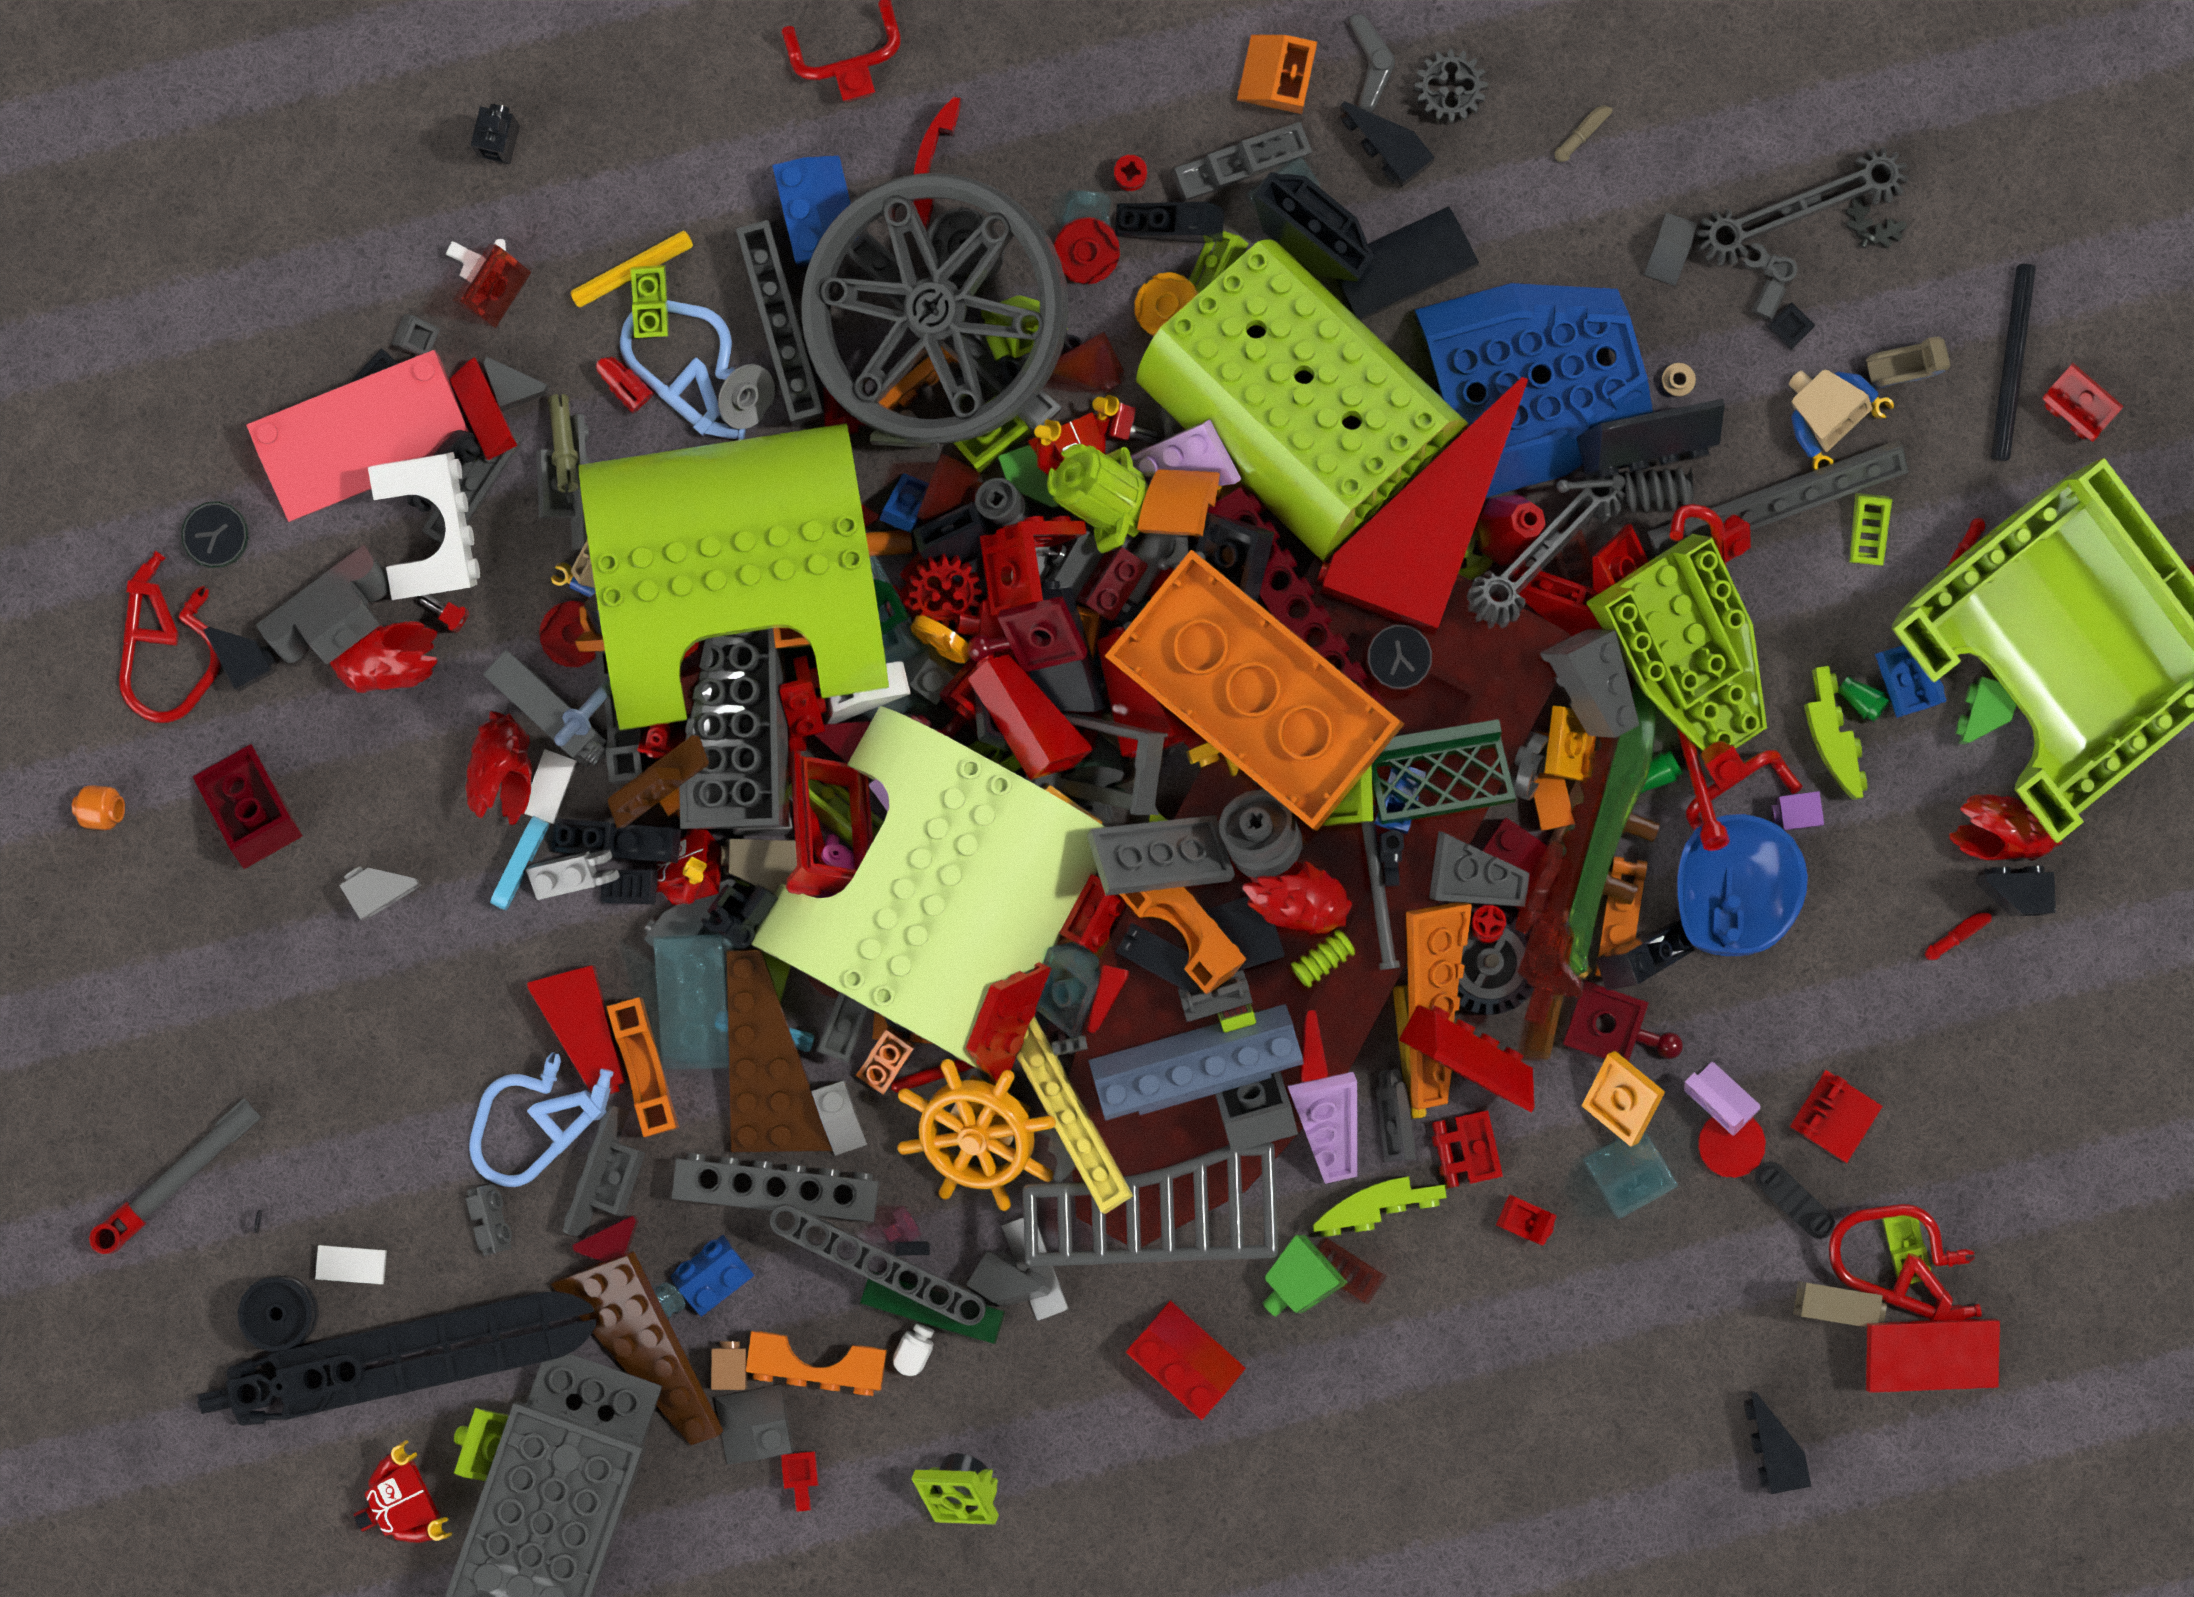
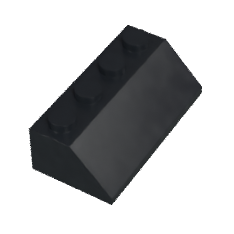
[1576,399,1725,479]

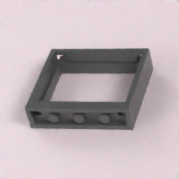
[483,649,607,767]

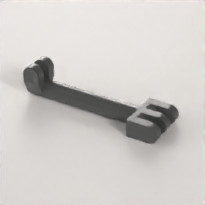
[1051,1027,1088,1056]

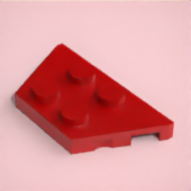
[966,962,1051,1085]

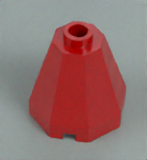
[1474,494,1546,566]

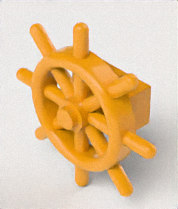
[897,1059,1056,1211]

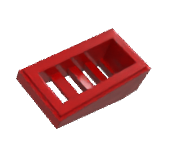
[1087,965,1130,1034]
[1300,1010,1328,1082]

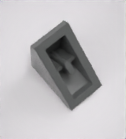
[1644,212,1697,286]
[483,357,550,411]

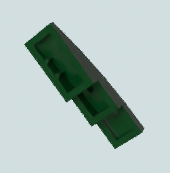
[860,1271,1005,1344]

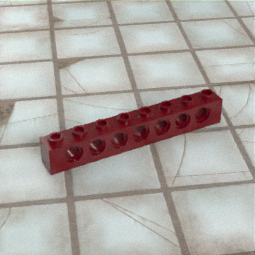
[1207,487,1386,707]

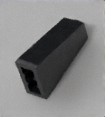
[1030,580,1106,712]

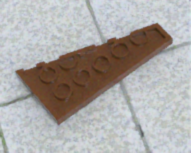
[727,949,833,1152]
[551,1251,723,1445]

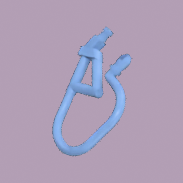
[620,300,746,440]
[469,1052,614,1187]

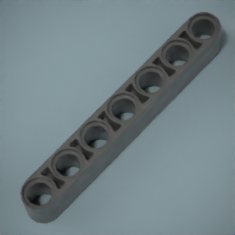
[770,1204,986,1326]

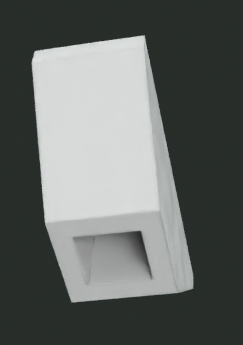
[819,661,911,724]

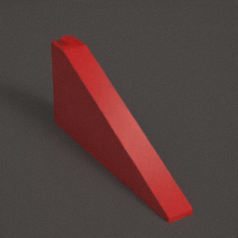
[1317,377,1528,635]

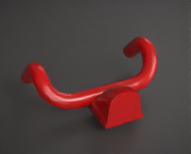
[782,0,901,102]
[1669,504,1751,566]
[1686,741,1803,831]

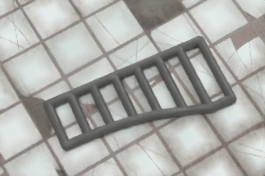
[1023,1142,1278,1267]

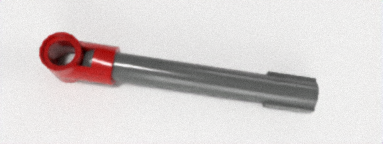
[89,1098,263,1254]

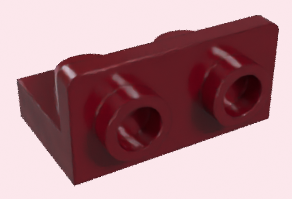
[1075,546,1148,621]

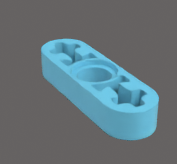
[490,816,549,911]

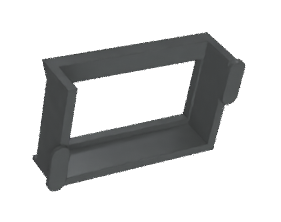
[1025,711,1168,815]

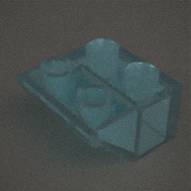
[1582,1132,1678,1219]

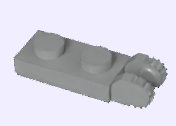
[526,849,620,900]

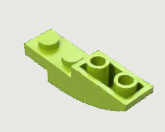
[1804,666,1867,800]
[1312,1176,1447,1237]

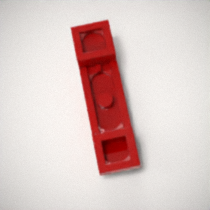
[914,97,962,232]

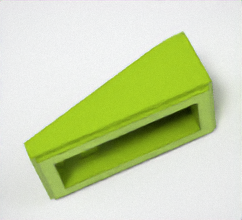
[1849,493,1892,565]

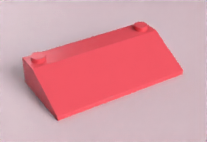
[247,350,470,522]

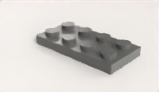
[1087,815,1235,896]

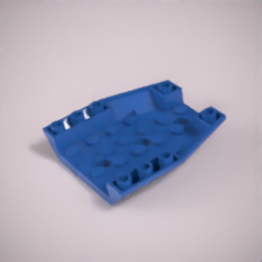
[1414,283,1653,498]

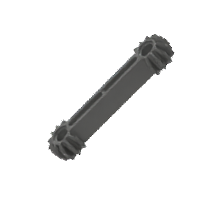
[1695,147,1908,267]
[1466,471,1626,629]

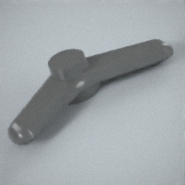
[1349,14,1395,112]

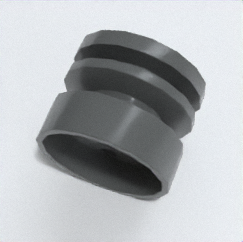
[928,207,1005,287]

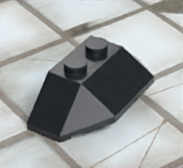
[1252,172,1374,282]

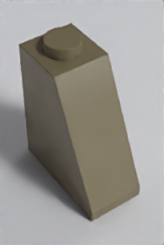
[719,839,797,894]
[1793,1281,1887,1327]

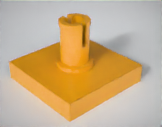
[1535,706,1596,783]
[1581,1051,1665,1147]

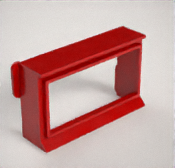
[786,749,873,897]

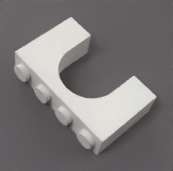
[368,452,480,600]

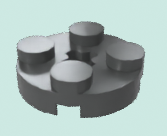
[1511,732,1549,801]

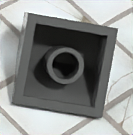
[1215,1071,1298,1153]

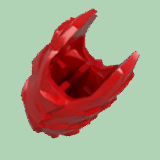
[330,621,438,693]
[465,711,532,825]
[1949,794,2062,861]
[1242,861,1352,935]

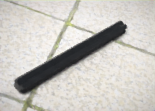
[1991,263,2036,461]

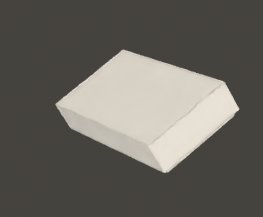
[524,749,577,824]
[315,1245,387,1284]

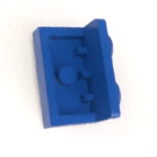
[1875,645,1946,718]
[671,1235,755,1317]

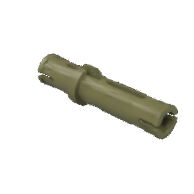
[547,394,579,493]

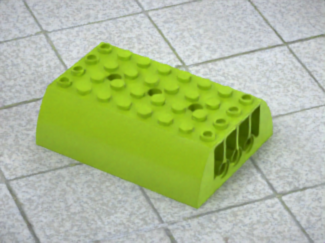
[1136,239,1469,562]

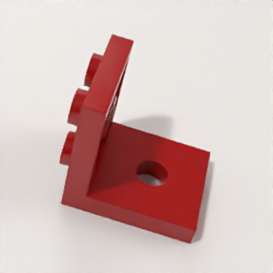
[980,516,1087,616]

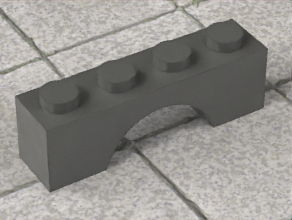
[595,651,647,785]

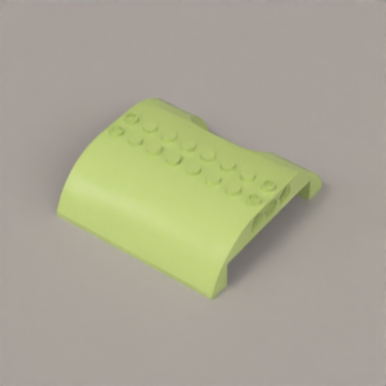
[751,706,1105,1074]

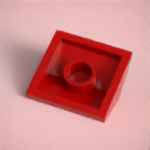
[1592,524,1649,594]

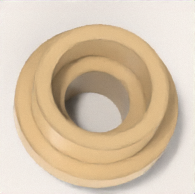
[1662,363,1696,397]

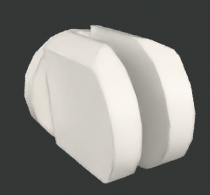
[893,1323,934,1376]

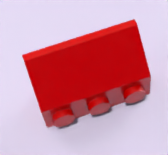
[1125,1300,1246,1421]

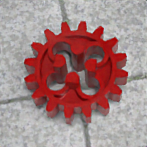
[907,553,982,628]

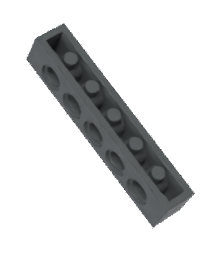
[736,220,824,427]
[672,1152,880,1222]

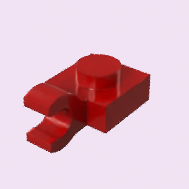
[781,1451,819,1512]

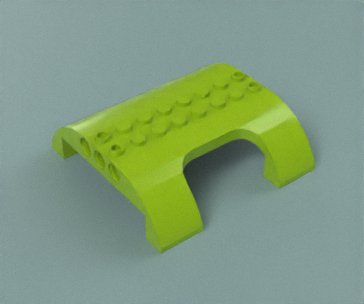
[579,423,889,731]
[1891,458,2194,843]

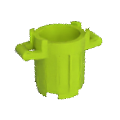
[1047,444,1149,553]

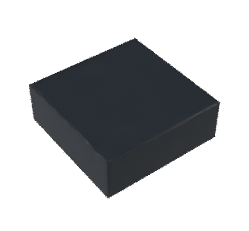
[1768,302,1816,350]
[895,1241,930,1256]

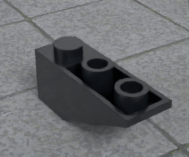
[1339,101,1435,187]
[1115,201,1225,243]
[1596,920,1695,991]
[1744,1391,1812,1494]

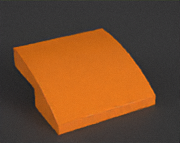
[1137,469,1220,536]

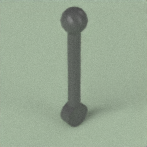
[1557,475,1625,493]

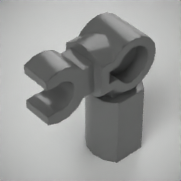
[1742,243,1797,321]

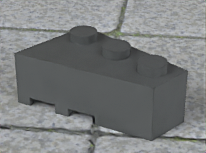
[1540,629,1639,738]

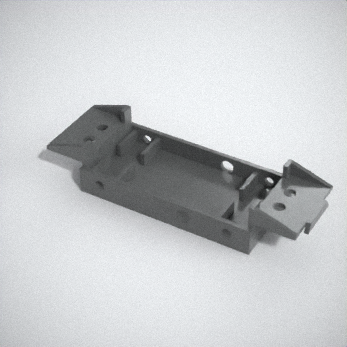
[445,1353,662,1597]

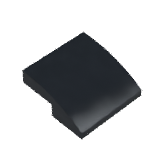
[1204,896,1285,972]

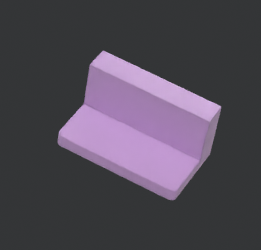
[1684,1062,1760,1136]

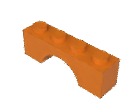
[1119,887,1247,995]
[607,997,679,1137]
[746,1330,887,1396]

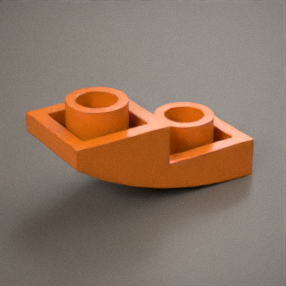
[856,1027,915,1095]

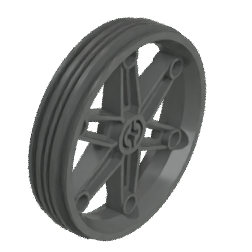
[802,173,1068,444]

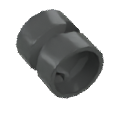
[975,478,1030,531]

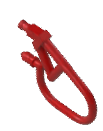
[119,550,221,723]
[1829,1204,1982,1321]

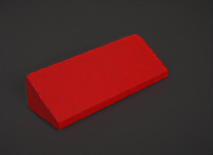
[450,357,518,460]

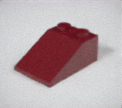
[193,744,303,869]
[1482,817,1587,927]

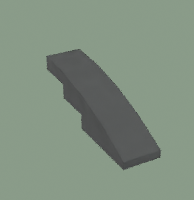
[1171,122,1312,202]

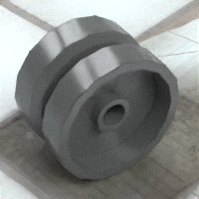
[1219,790,1302,878]

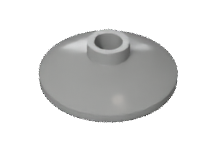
[718,364,775,429]

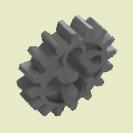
[1414,49,1488,124]

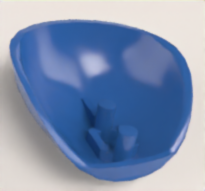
[1677,814,1808,956]

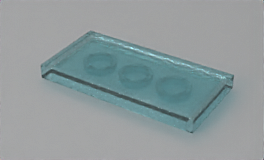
[654,935,729,1069]

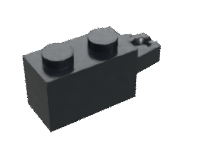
[471,104,520,164]

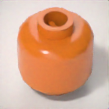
[72,785,125,830]

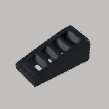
[600,869,658,905]

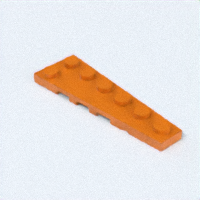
[1406,902,1472,1110]

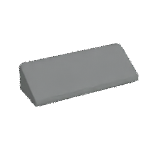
[1002,1218,1069,1321]

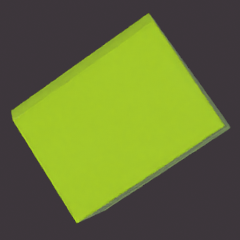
[953,395,1030,475]

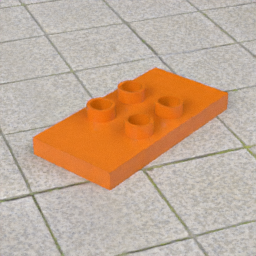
[1105,550,1404,831]

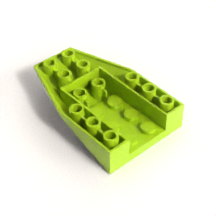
[1586,534,1767,752]

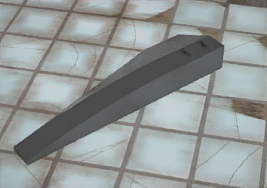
[679,628,790,829]

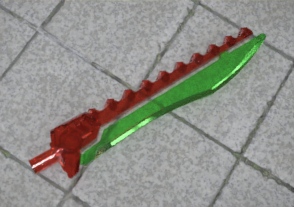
[1517,671,1656,1026]

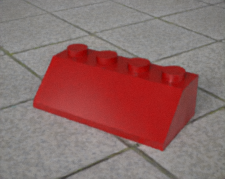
[1399,1004,1535,1113]

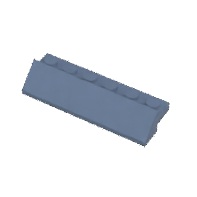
[1088,1004,1304,1120]

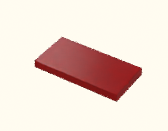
[1866,1318,2000,1393]

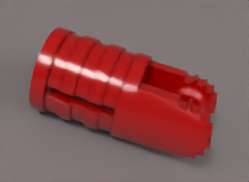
[595,357,654,414]

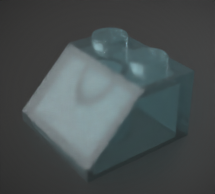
[1036,942,1099,1038]

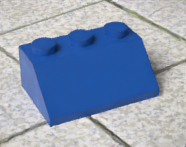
[772,156,859,268]

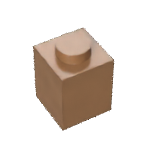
[711,1341,748,1390]

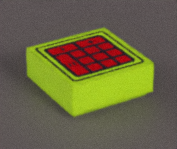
[1217,1004,1257,1033]

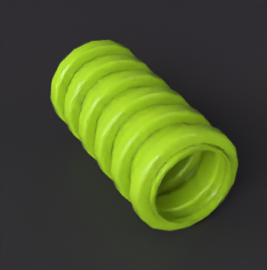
[1291,930,1355,988]

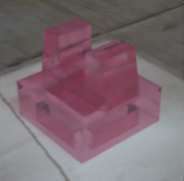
[883,1206,922,1242]

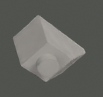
[339,866,422,921]
[811,1080,867,1156]

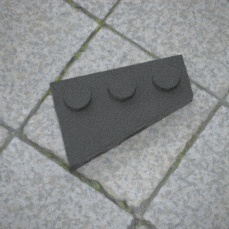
[1429,831,1530,907]

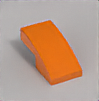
[1533,769,1575,831]

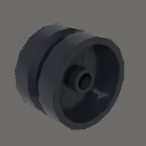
[237,1276,319,1352]

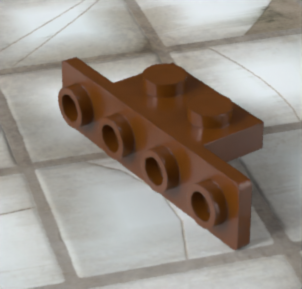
[607,735,709,828]

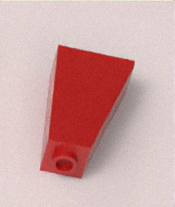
[1096,627,1194,758]
[968,654,1093,780]
[527,965,626,1095]

